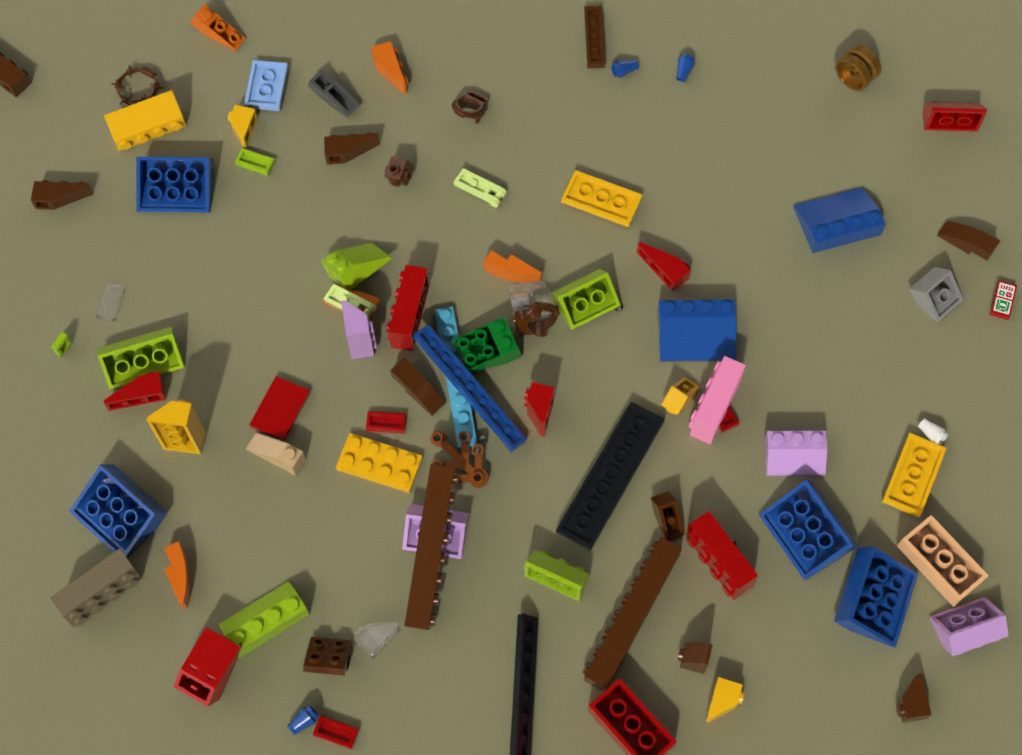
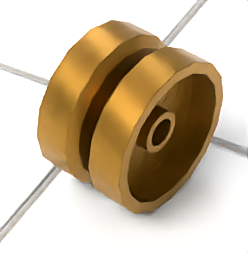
[835,45,882,91]

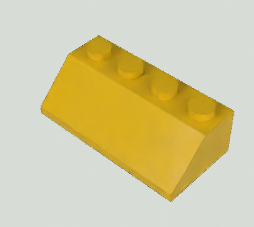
[103,90,186,151]
[147,400,206,454]

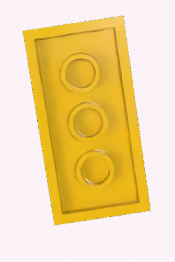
[561,170,643,227]
[336,433,423,493]
[882,433,947,518]

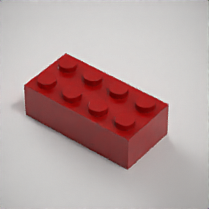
[386,265,430,352]
[686,511,758,600]
[588,678,677,755]

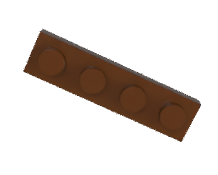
[584,6,605,68]

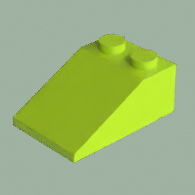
[321,243,391,291]

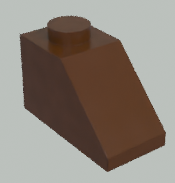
[650,491,685,540]
[678,643,713,674]
[896,674,932,722]

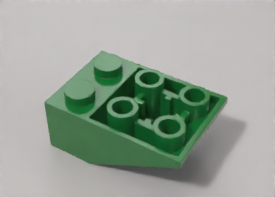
[453,317,522,372]

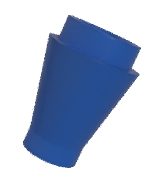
[676,54,695,82]
[611,59,639,78]
[287,705,319,735]

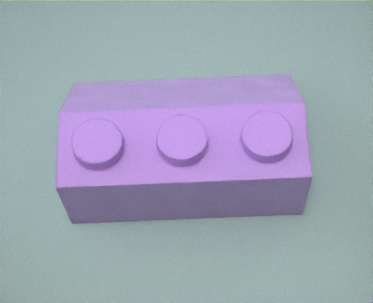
[341,300,377,359]
[764,431,827,476]
[402,504,469,559]
[930,597,1009,656]

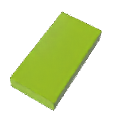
[235,148,276,176]

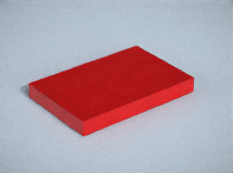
[249,376,311,442]

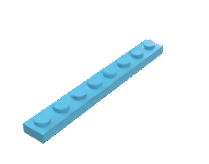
[434,307,477,450]

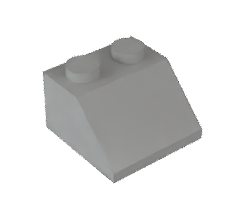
[910,267,964,322]

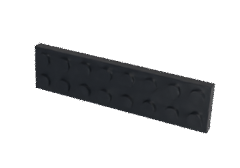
[556,402,665,551]

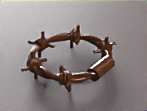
[111,65,164,105]

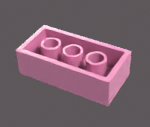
[689,356,746,445]

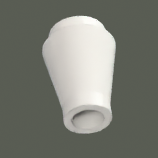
[918,418,948,445]

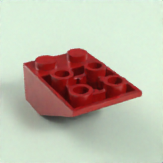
[173,627,241,707]

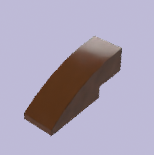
[937,221,1000,261]
[390,358,446,416]

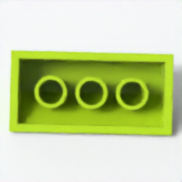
[97,326,184,390]
[218,581,309,658]

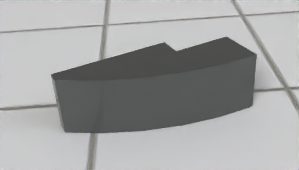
[308,70,360,117]

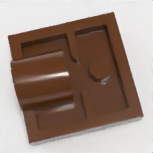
[303,637,352,676]

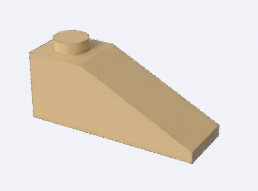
[246,433,306,476]

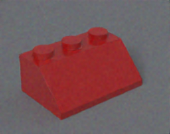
[923,101,987,132]

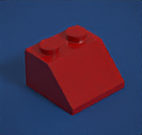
[524,382,555,437]

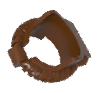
[452,90,489,124]
[513,302,560,337]

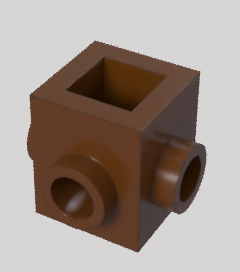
[384,156,414,187]

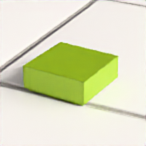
[51,332,72,357]

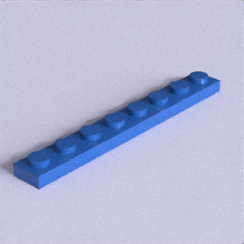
[413,324,527,453]

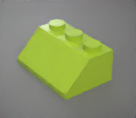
[551,269,621,330]
[524,550,590,601]

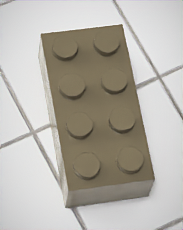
[50,549,142,627]

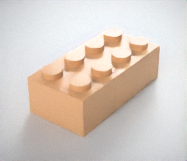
[897,515,989,607]

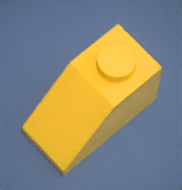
[228,105,258,148]
[661,377,700,415]
[706,677,745,722]

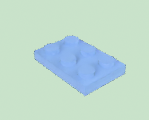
[244,60,288,111]

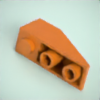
[190,4,246,51]
[371,41,409,94]

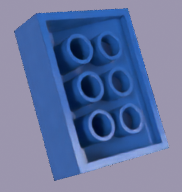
[136,156,213,213]
[793,187,886,253]
[657,299,736,362]
[69,464,167,558]
[759,480,858,580]
[834,546,918,647]

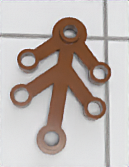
[430,431,489,488]

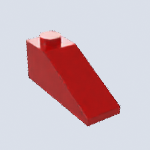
[636,242,691,291]
[104,371,166,411]

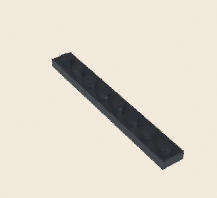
[510,613,538,755]

